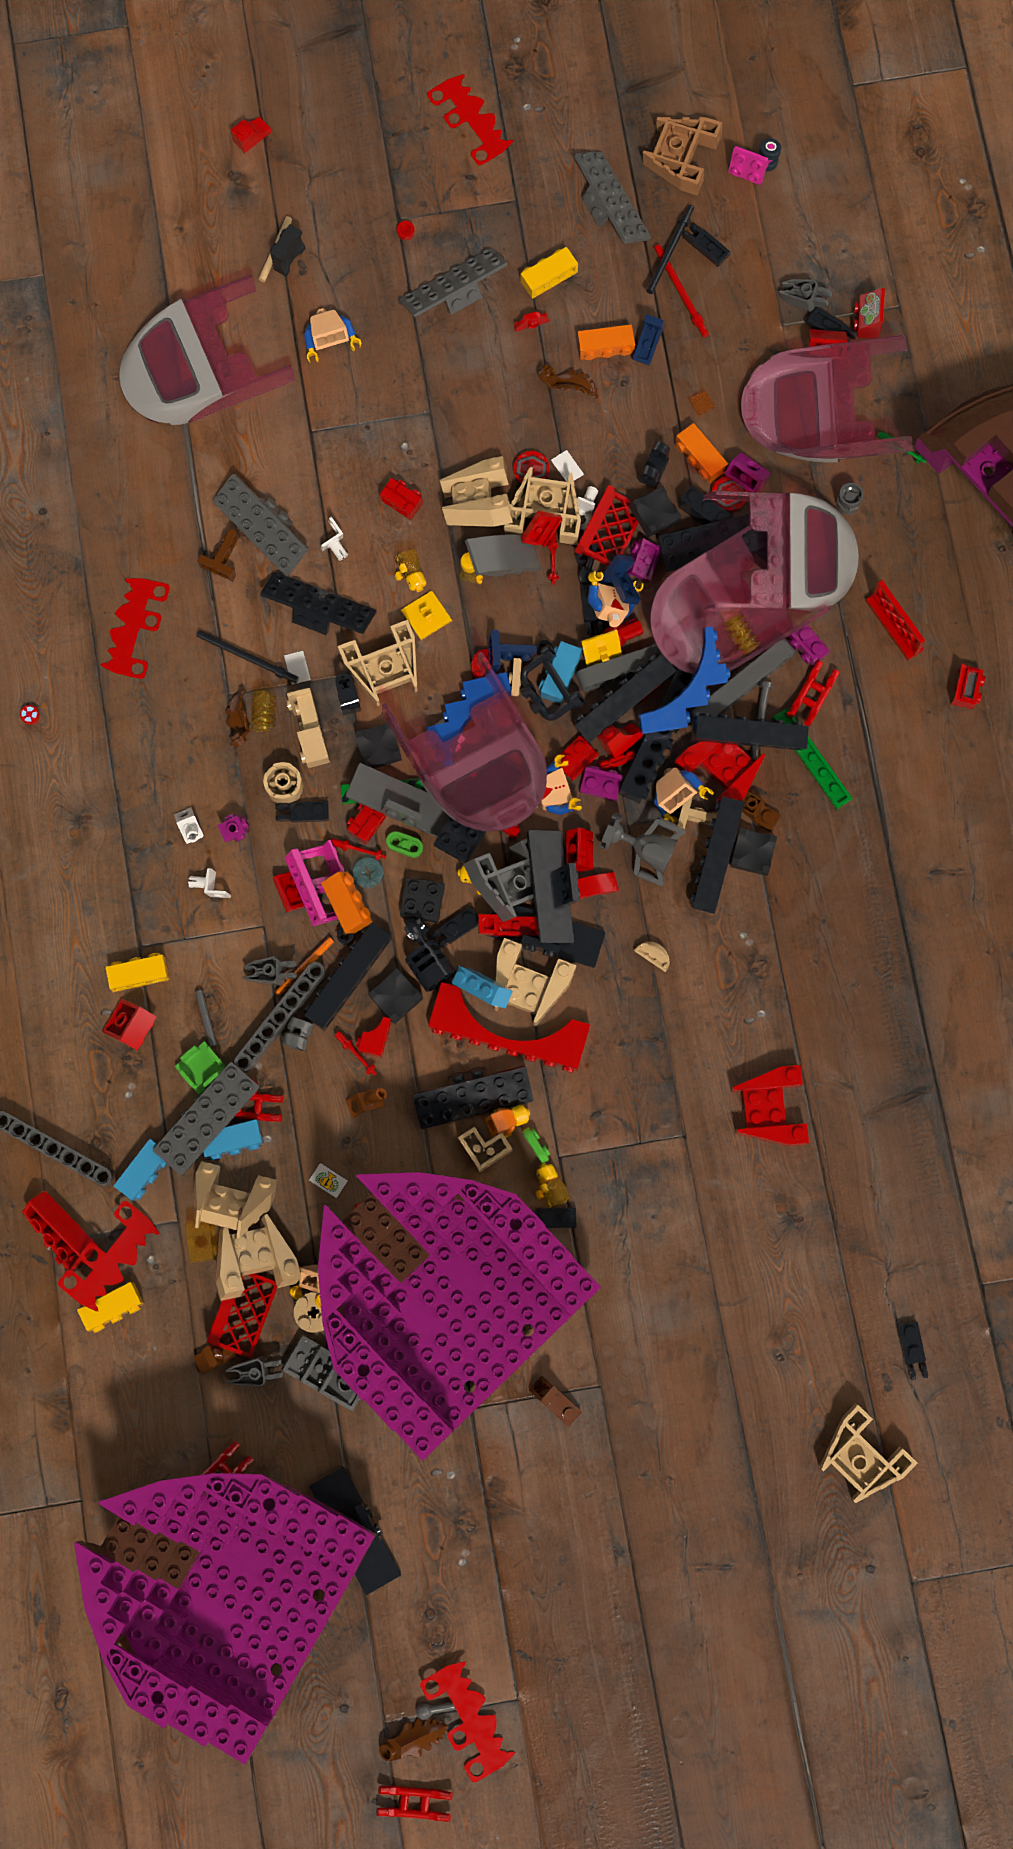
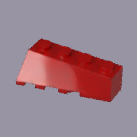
[22,1191,98,1278]

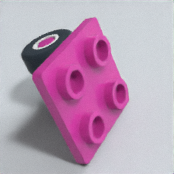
[728,138,781,185]

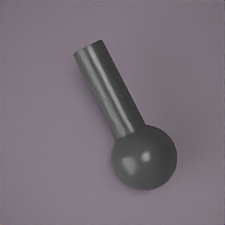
[416,1702,455,1720]

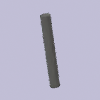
[195,990,217,1047]

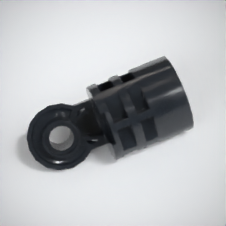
[403,917,456,992]

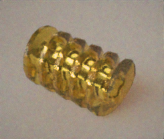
[722,614,760,657]
[251,691,276,732]

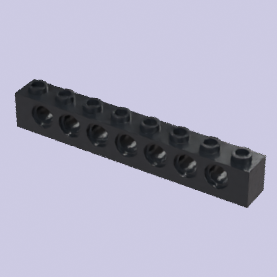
[619,668,694,804]

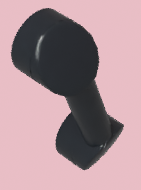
[578,536,604,585]

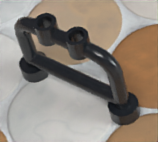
[520,644,585,721]

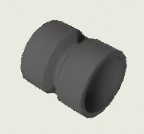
[836,483,864,515]
[282,1017,314,1051]

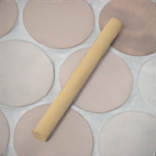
[259,216,292,282]

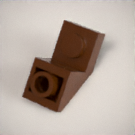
[742,792,781,832]

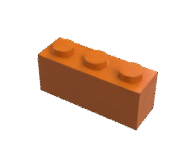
[577,324,635,360]
[675,423,728,484]
[321,872,372,934]

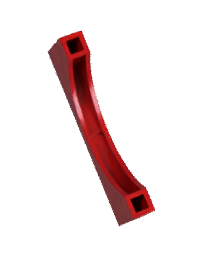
[428,982,591,1073]

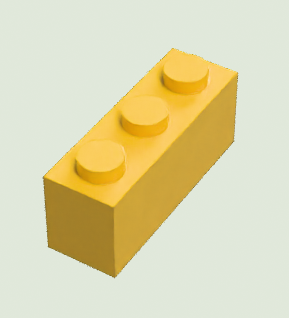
[521,247,578,299]
[106,953,170,992]
[77,1282,144,1333]

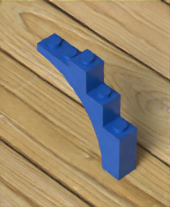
[638,626,730,734]
[424,672,511,770]

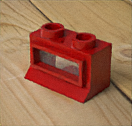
[951,663,986,710]

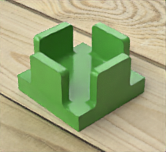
[175,1041,226,1095]

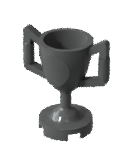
[600,812,686,886]

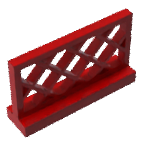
[574,485,638,566]
[866,580,926,661]
[206,1274,277,1358]

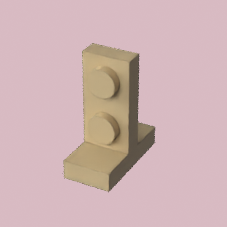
[676,797,718,833]

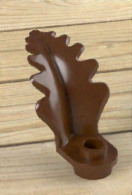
[539,365,598,399]
[225,689,251,749]
[379,1718,448,1761]

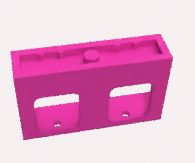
[284,840,344,926]

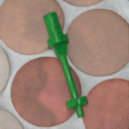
[877,431,927,464]

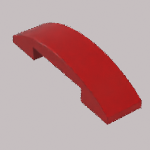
[577,872,619,899]
[478,914,538,937]

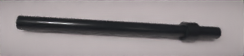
[646,205,694,294]
[197,630,299,683]

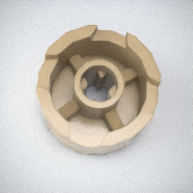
[263,762,304,804]
[294,1292,324,1333]

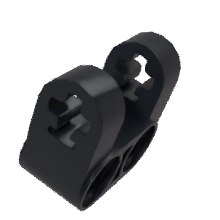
[639,441,670,488]
[336,673,361,716]

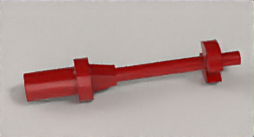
[547,531,559,585]
[331,838,387,861]
[334,1031,377,1077]

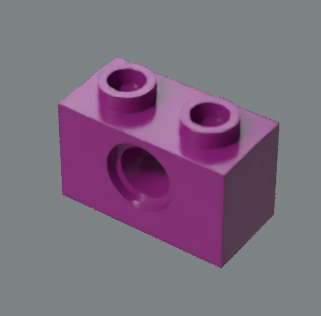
[725,452,771,495]

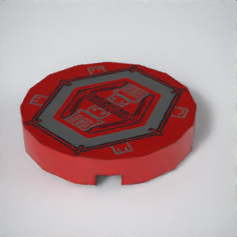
[513,451,550,484]
[711,476,748,512]

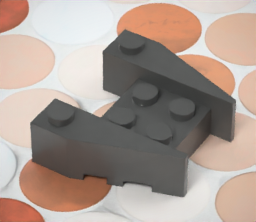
[464,839,535,922]

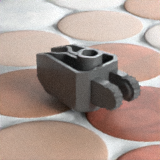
[779,279,832,312]
[243,956,296,986]
[226,1355,283,1387]

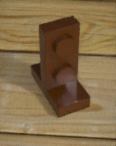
[197,528,239,582]
[193,1338,238,1375]
[529,1376,582,1427]

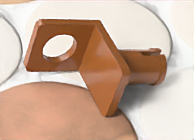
[346,1088,387,1118]

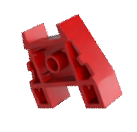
[674,741,765,806]
[731,1065,809,1147]

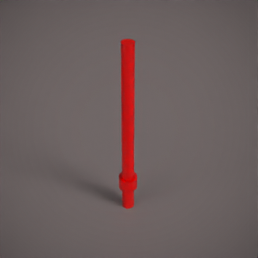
[654,244,709,338]

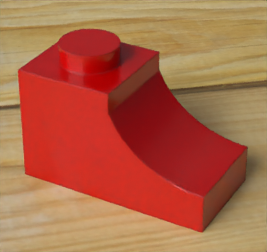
[230,116,272,154]
[597,723,644,759]
[356,1017,392,1058]

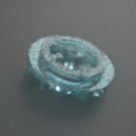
[353,858,383,888]

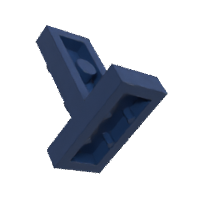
[633,314,665,366]
[599,554,641,605]
[488,630,537,672]

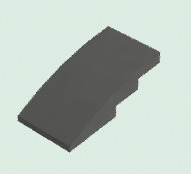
[465,535,541,577]
[281,1334,360,1412]

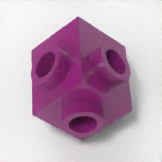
[217,813,250,842]

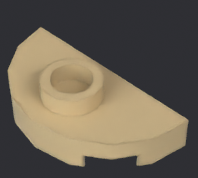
[509,658,522,696]
[634,941,670,972]

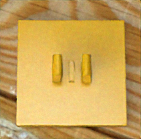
[401,591,452,640]
[581,630,622,667]

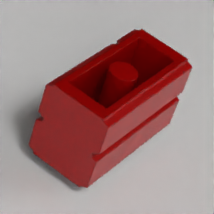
[380,478,423,520]
[346,804,387,845]
[566,828,594,872]

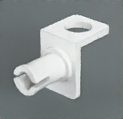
[577,486,599,531]
[321,517,349,561]
[174,807,203,844]
[188,868,231,898]

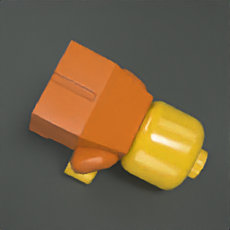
[485,1105,530,1138]

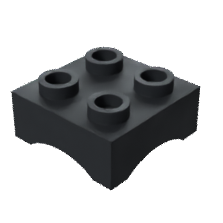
[270,224,306,277]
[629,486,682,538]
[355,722,402,769]
[730,828,777,876]
[400,877,445,924]
[368,968,423,1024]

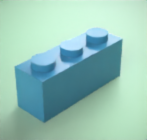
[539,641,582,705]
[452,966,513,1009]
[204,1119,264,1161]
[114,1139,168,1201]

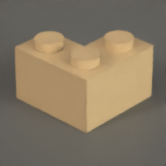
[458,1127,513,1172]

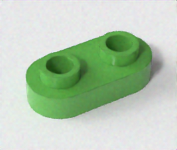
[386,831,423,858]
[521,1127,550,1164]

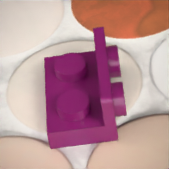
[627,538,661,582]
[788,624,830,667]
[580,766,622,802]

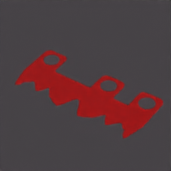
[427,74,514,166]
[100,578,170,679]
[58,1201,159,1312]
[420,1661,516,1783]

